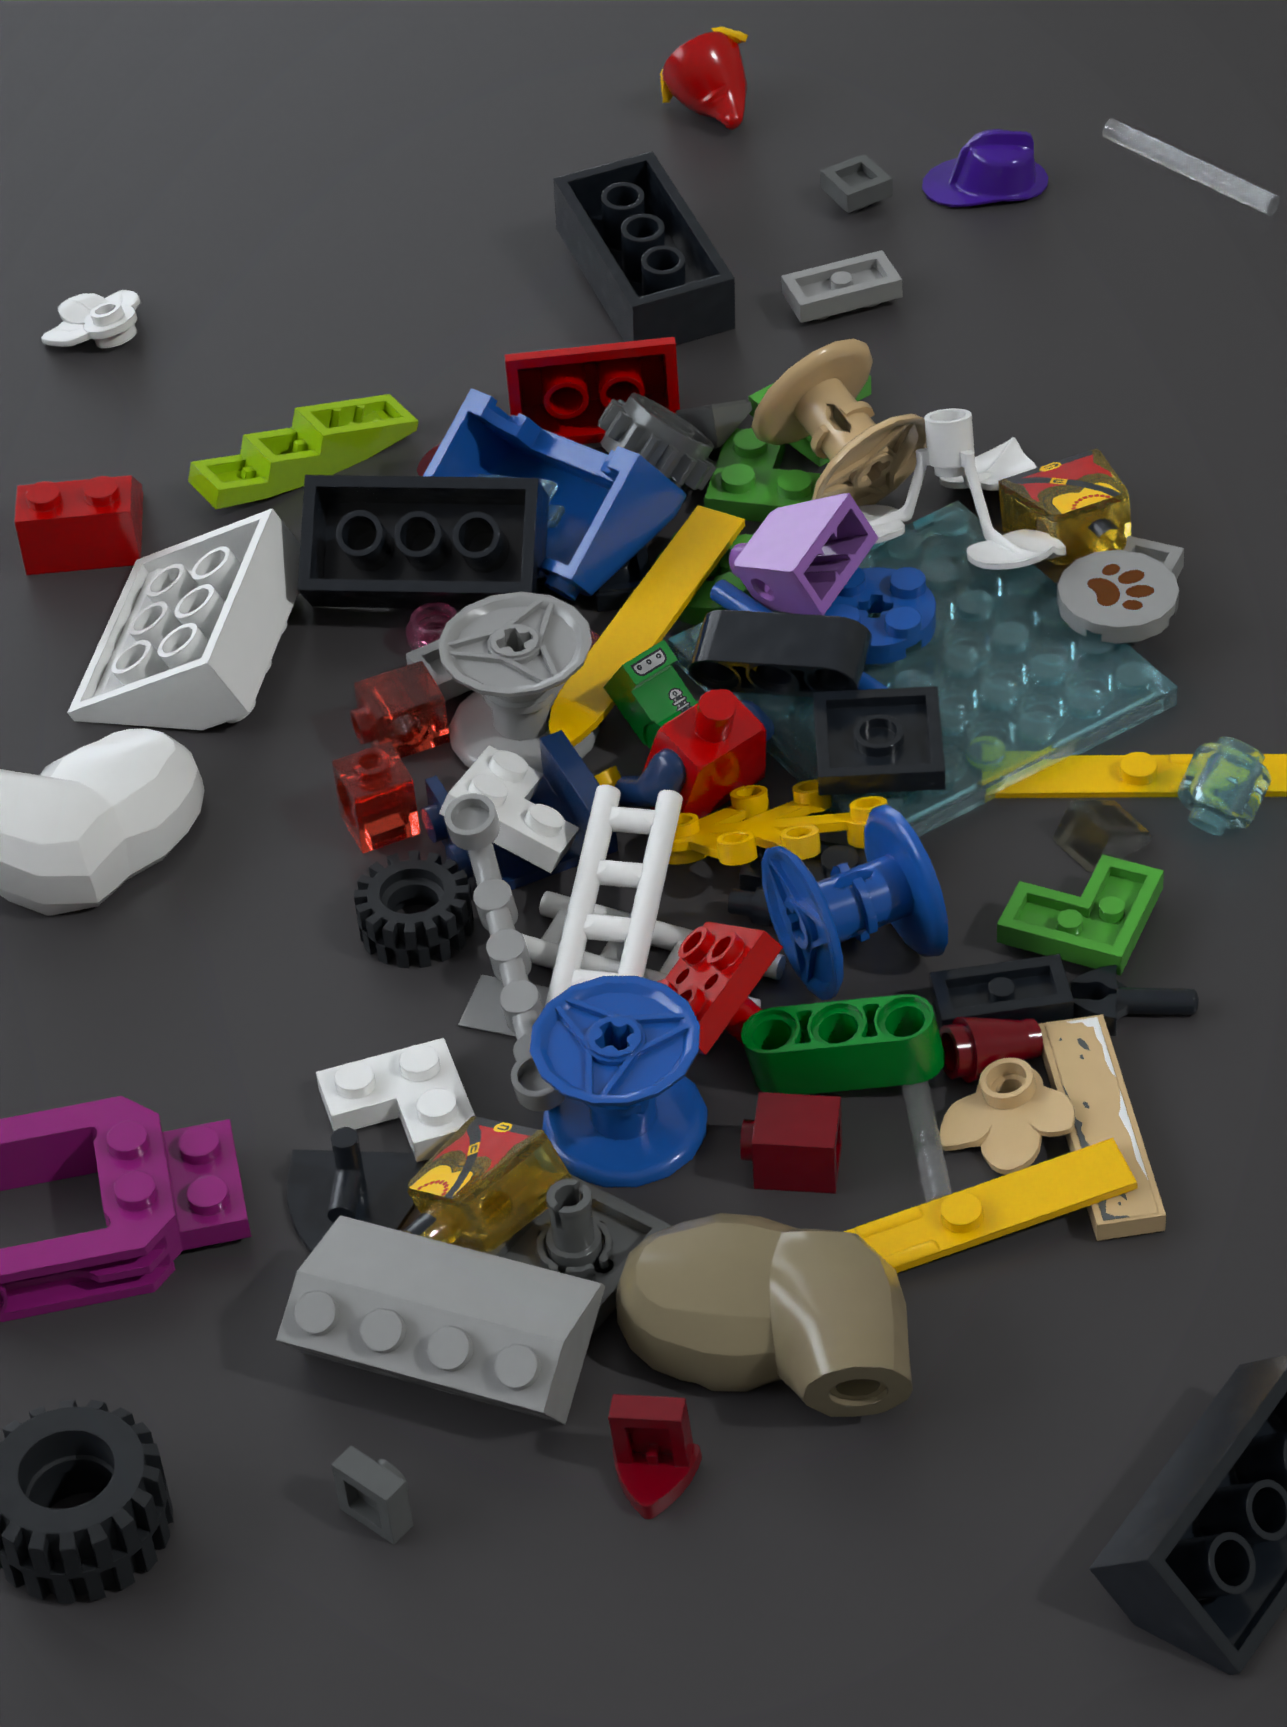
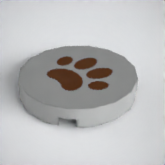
[1057,550,1179,644]

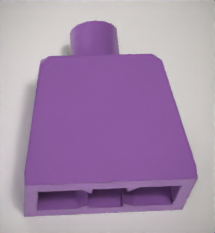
[729,493,879,615]

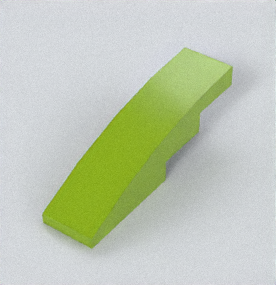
[188,394,418,510]

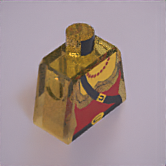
[998,448,1132,565]
[403,1116,572,1253]

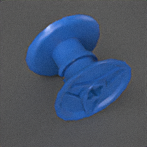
[761,804,948,1000]
[530,976,708,1187]

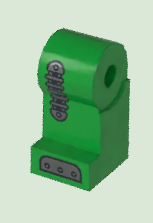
[603,640,699,750]

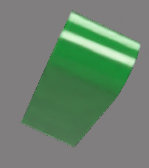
[741,994,946,1095]

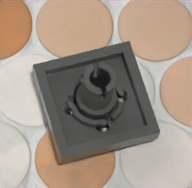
[482,1169,672,1335]

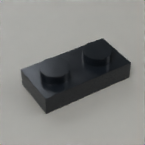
[930,954,1074,1028]

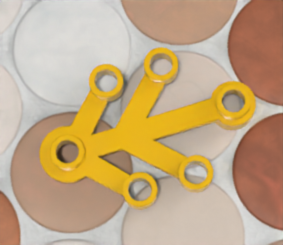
[669,779,888,866]

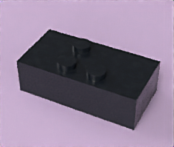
[553,151,735,346]
[297,475,549,609]

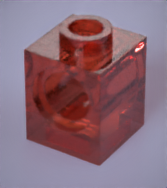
[350,661,450,765]
[332,741,420,854]

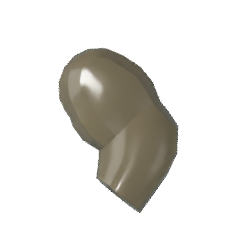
[616,1213,913,1417]

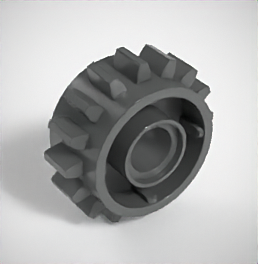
[598,393,717,492]

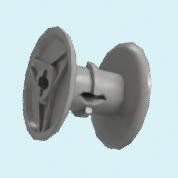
[438,592,600,774]

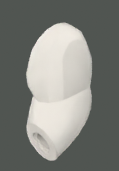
[0,728,205,916]

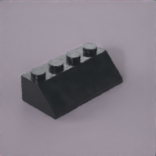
[1089,1355,1287,1675]

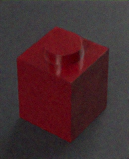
[740,1092,842,1194]

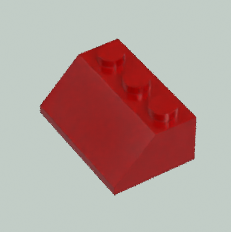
[504,337,680,444]

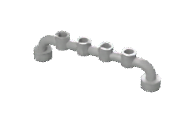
[444,793,566,1111]

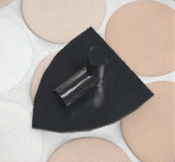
[287,1127,427,1253]

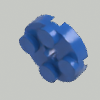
[824,567,936,664]

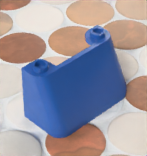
[423,388,687,601]

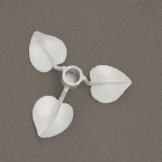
[858,408,1066,570]

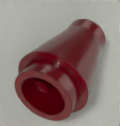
[939,1017,1043,1083]

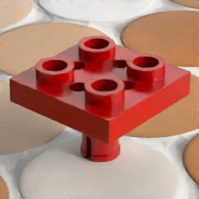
[658,921,783,1055]

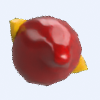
[660,26,748,130]

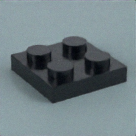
[813,686,945,796]

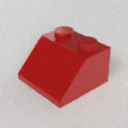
[14,475,143,575]

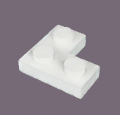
[439,745,579,873]
[316,1038,476,1162]

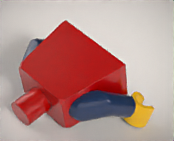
[594,689,775,819]

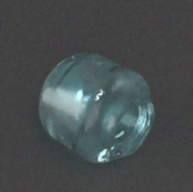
[1177,736,1272,836]

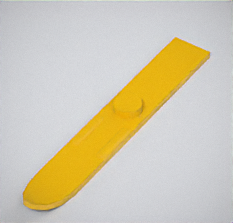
[549,505,745,747]
[982,752,1287,798]
[844,1138,1138,1273]

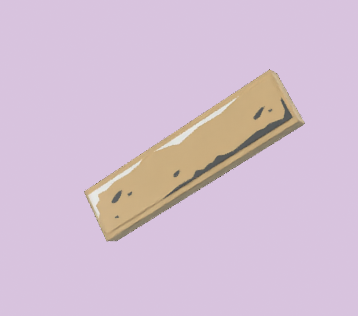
[1038,1014,1166,1241]

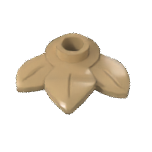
[939,1058,1075,1175]

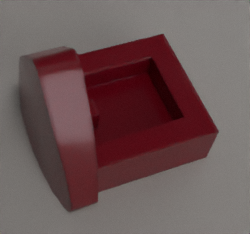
[608,1394,702,1519]

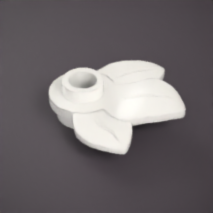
[41,290,141,348]

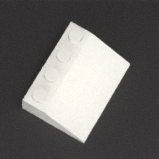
[67,508,300,730]

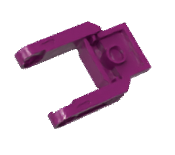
[0,1096,251,1323]

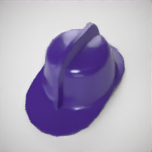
[922,129,1048,207]

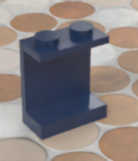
[421,730,618,891]

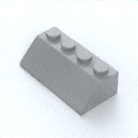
[276,1215,605,1425]

